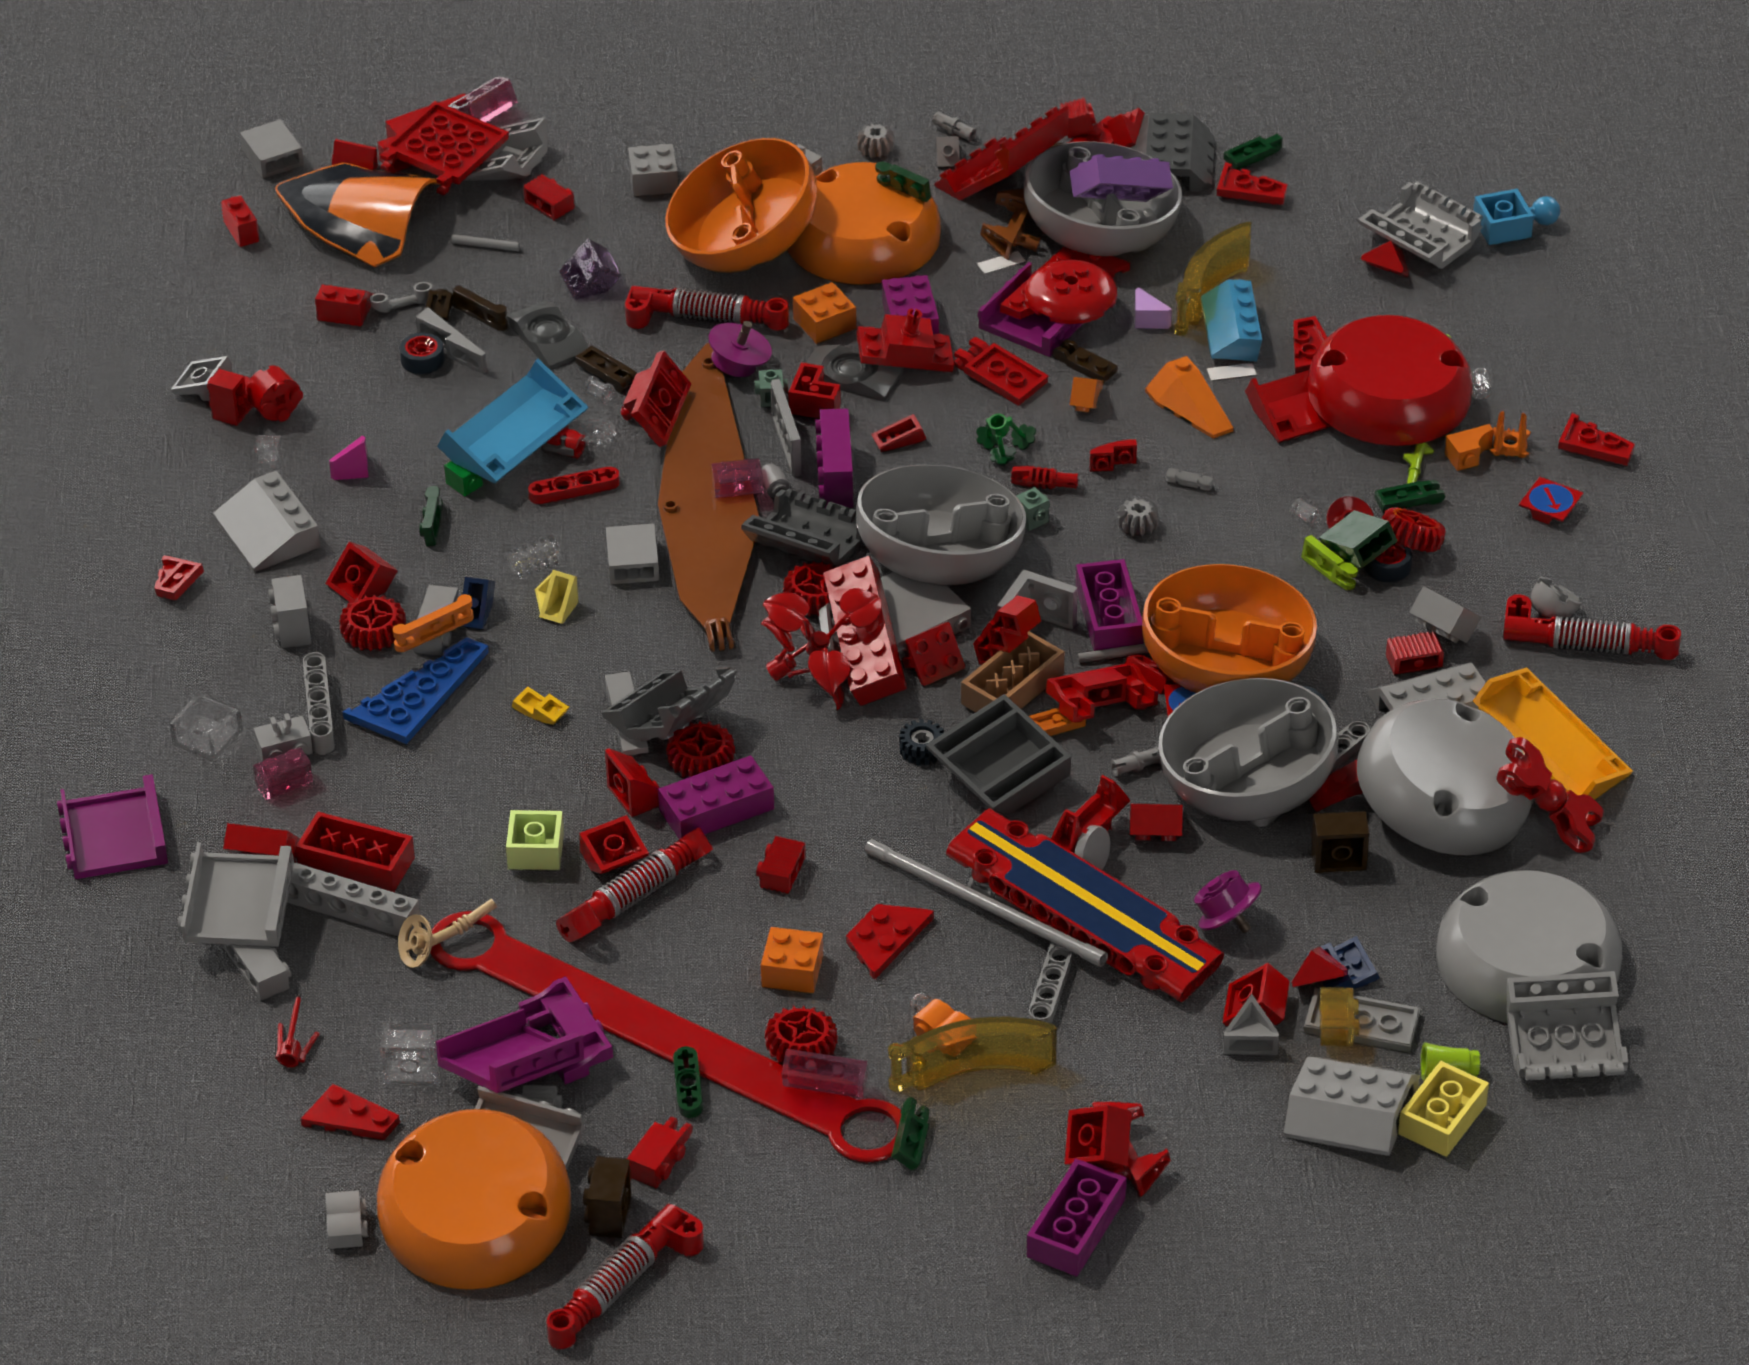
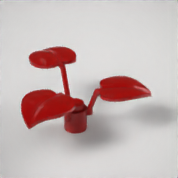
[763,588,882,695]
[761,616,844,710]

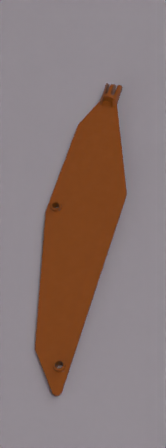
[658,342,759,652]

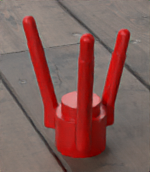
[275,997,320,1067]

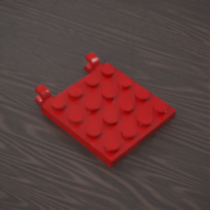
[380,101,509,196]

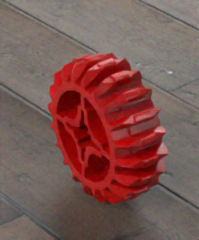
[1382,507,1446,552]
[783,561,837,617]
[339,595,406,652]
[666,721,735,777]
[765,1005,838,1069]

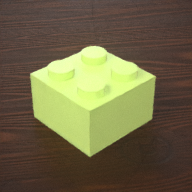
[506,810,564,870]

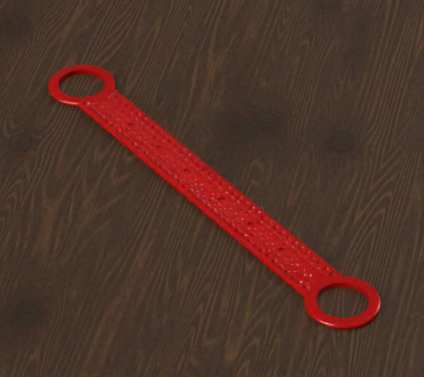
[430,911,901,1163]

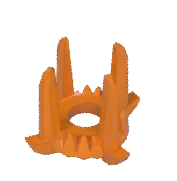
[1490,411,1531,458]

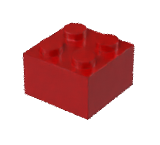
[1065,1105,1131,1169]

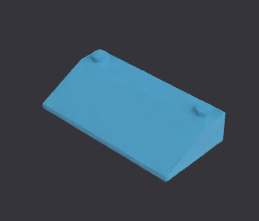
[437,359,589,484]

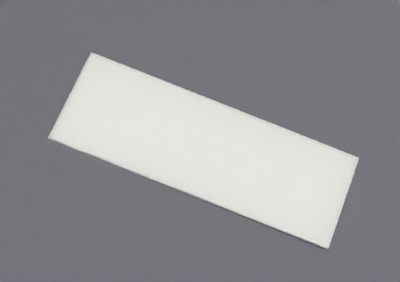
[977,251,1025,273]
[1207,363,1257,380]

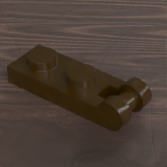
[453,285,508,331]
[575,345,637,393]

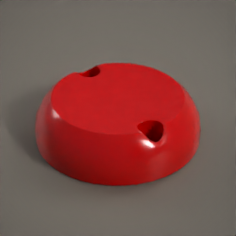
[1308,315,1473,446]

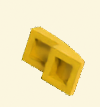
[511,686,569,725]

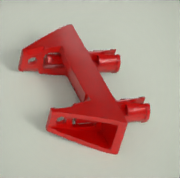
[1051,775,1130,853]
[1092,1102,1171,1197]

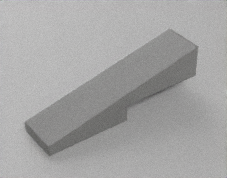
[416,307,487,374]
[605,671,649,755]

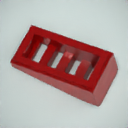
[871,414,926,452]

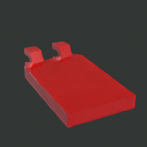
[954,337,1049,406]

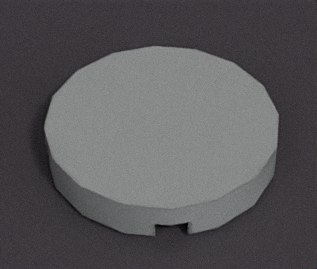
[1075,825,1110,870]

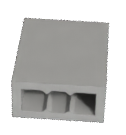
[240,119,304,178]
[606,524,659,584]

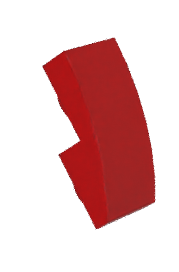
[1089,439,1137,472]

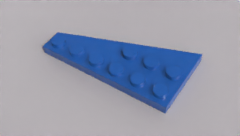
[342,637,489,744]

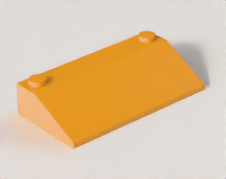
[1473,667,1633,800]

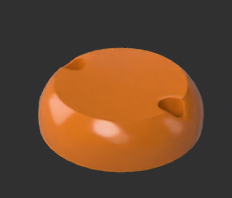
[665,138,817,273]
[787,162,941,284]
[1142,564,1317,693]
[377,1109,572,1290]

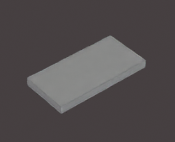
[771,379,802,477]
[1303,988,1421,1053]

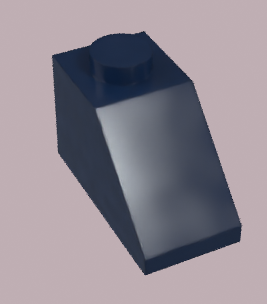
[462,577,496,629]

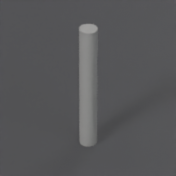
[451,234,520,251]
[1078,643,1149,663]

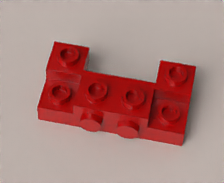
[1046,662,1159,723]

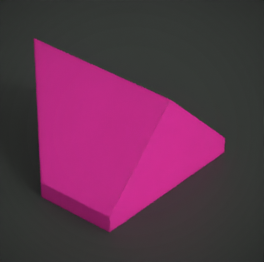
[329,436,369,480]

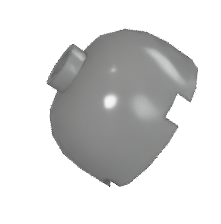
[1531,577,1582,620]

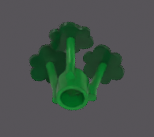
[976,413,1036,465]

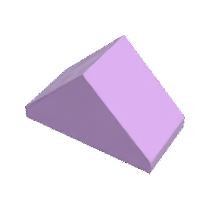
[1135,288,1172,329]

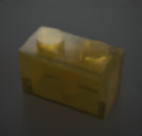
[1319,987,1359,1046]

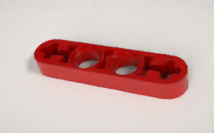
[528,467,620,504]

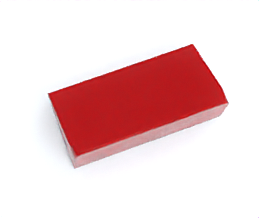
[332,139,378,170]
[1125,654,1175,694]

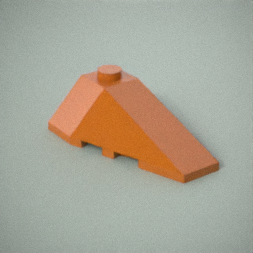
[1145,356,1234,439]

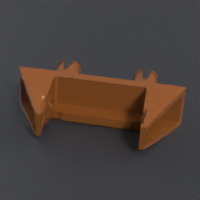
[980,189,1041,260]

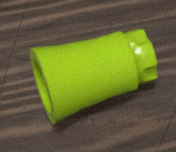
[1420,1042,1480,1081]

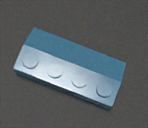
[1201,279,1262,361]

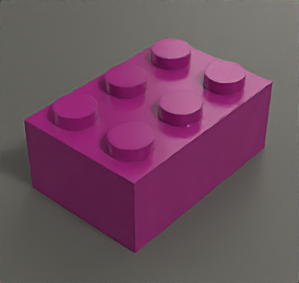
[882,275,939,334]

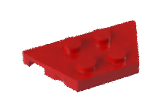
[846,904,934,979]

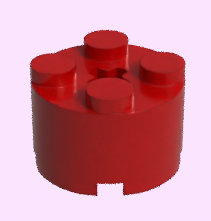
[246,365,304,422]

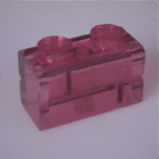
[711,458,763,498]
[253,747,313,800]

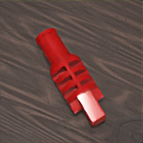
[1011,466,1079,490]

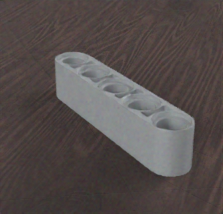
[303,652,335,755]

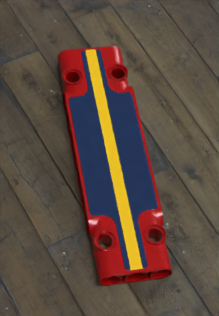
[946,808,1224,1002]

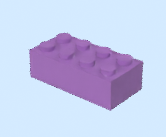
[1070,154,1173,202]

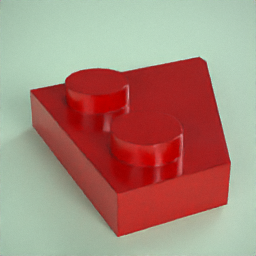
[154,555,204,600]

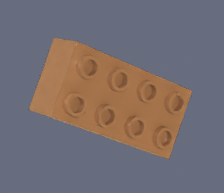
[961,631,1065,712]

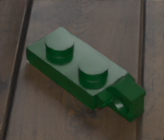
[1223,133,1283,170]

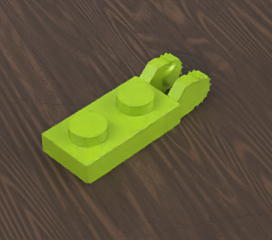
[1301,535,1358,590]

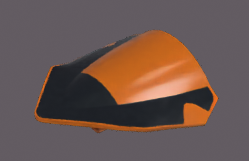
[275,162,441,268]

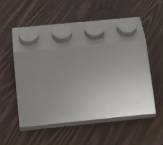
[213,471,320,572]

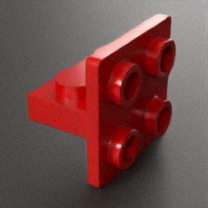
[901,622,965,686]

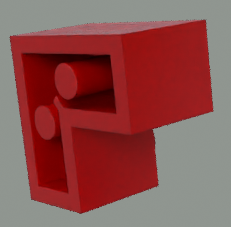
[788,362,841,419]
[207,369,253,426]

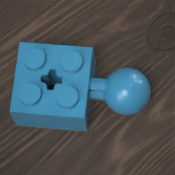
[1473,189,1560,245]

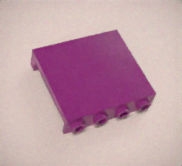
[977,262,1083,357]
[57,774,168,879]
[436,1009,584,1093]

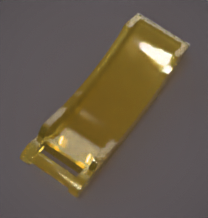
[1174,222,1252,336]
[888,1017,1057,1092]

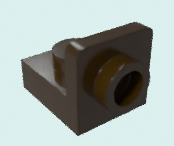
[425,289,454,321]

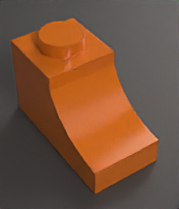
[1070,377,1103,412]
[1445,424,1494,471]

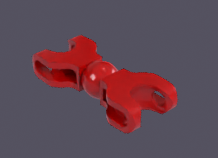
[1496,737,1604,853]

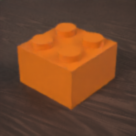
[793,282,857,344]
[761,927,824,993]

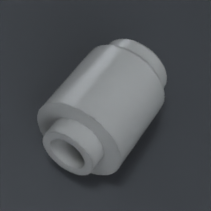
[760,463,790,498]

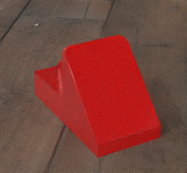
[1107,108,1145,148]

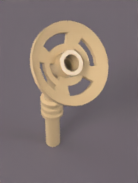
[398,899,497,968]

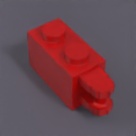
[627,1116,693,1189]

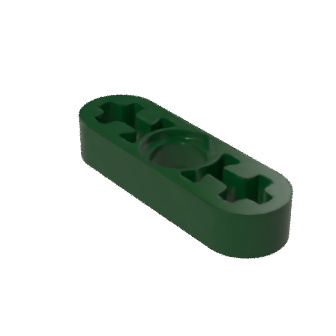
[673,1046,703,1118]

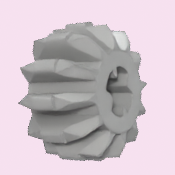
[857,123,894,158]
[1118,498,1159,537]

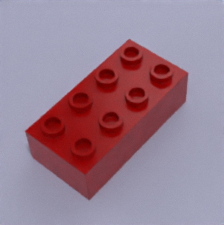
[296,811,415,892]

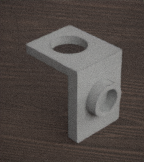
[936,136,960,168]

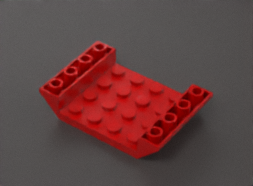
[934,105,1069,200]

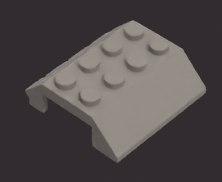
[1357,181,1483,269]
[1368,663,1486,711]
[1507,971,1629,1081]
[1284,1056,1420,1156]

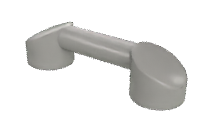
[370,282,433,312]

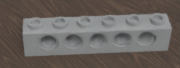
[287,863,420,939]

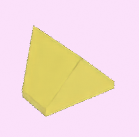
[535,570,578,624]

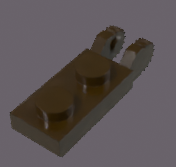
[1053,339,1118,384]

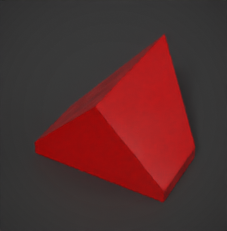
[1360,241,1409,278]
[1291,946,1348,987]

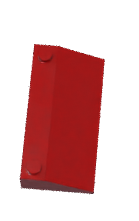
[1245,370,1332,443]

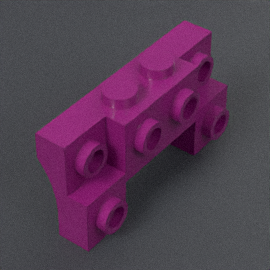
[518,977,613,1085]

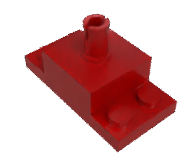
[856,308,954,372]
[620,350,692,447]

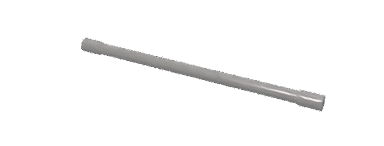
[865,839,1108,967]

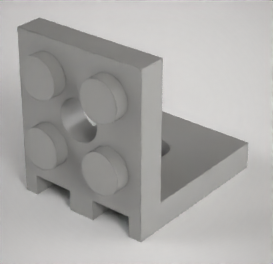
[997,569,1077,630]

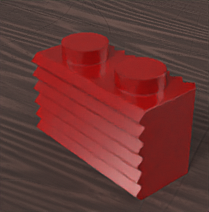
[1060,97,1096,139]
[523,174,575,221]
[221,195,259,247]
[1386,631,1444,675]
[756,836,806,894]

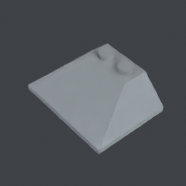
[463,117,548,181]

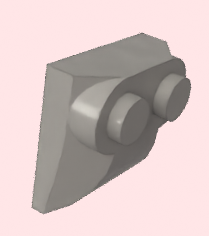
[170,356,232,401]

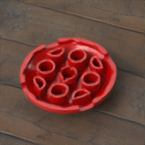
[1024,260,1117,324]

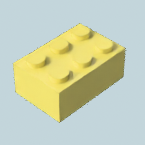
[1398,1061,1489,1157]

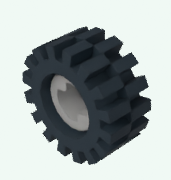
[899,719,944,766]

